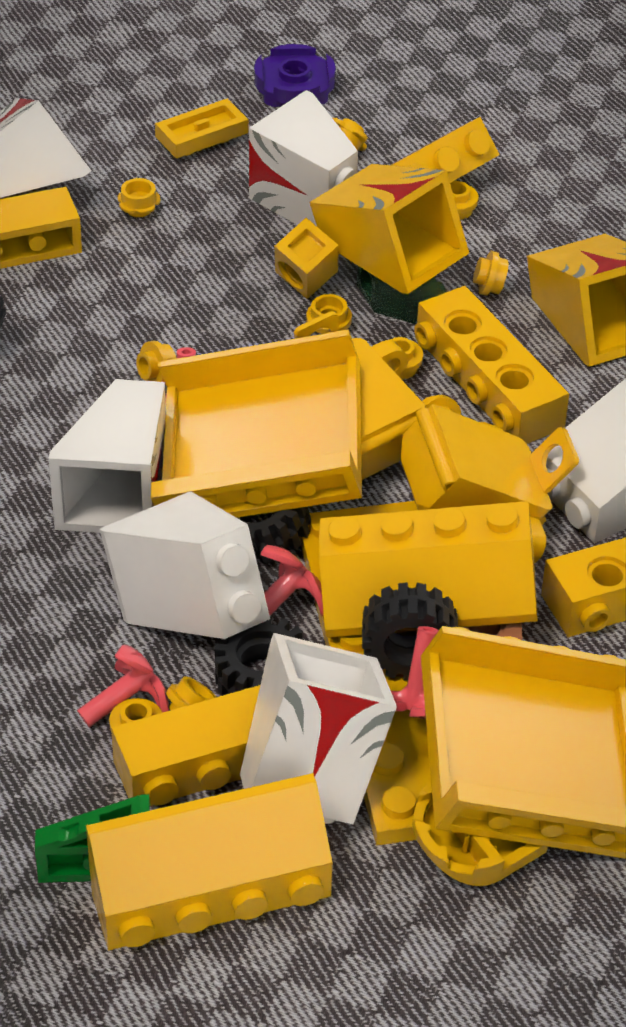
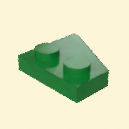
[35,794,150,883]

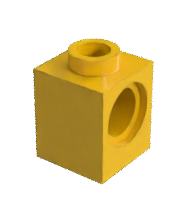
[274,218,339,299]

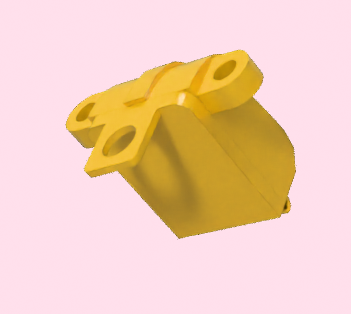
[294,311,426,480]
[401,404,579,563]

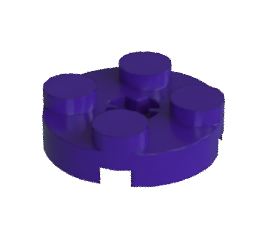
[254,44,336,107]

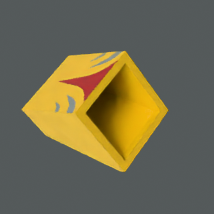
[309,164,469,294]
[527,234,626,367]

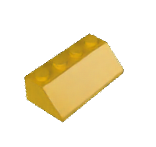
[319,501,538,638]
[86,773,333,951]

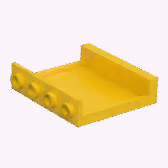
[151,329,362,518]
[421,626,626,859]

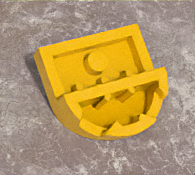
[412,779,547,886]

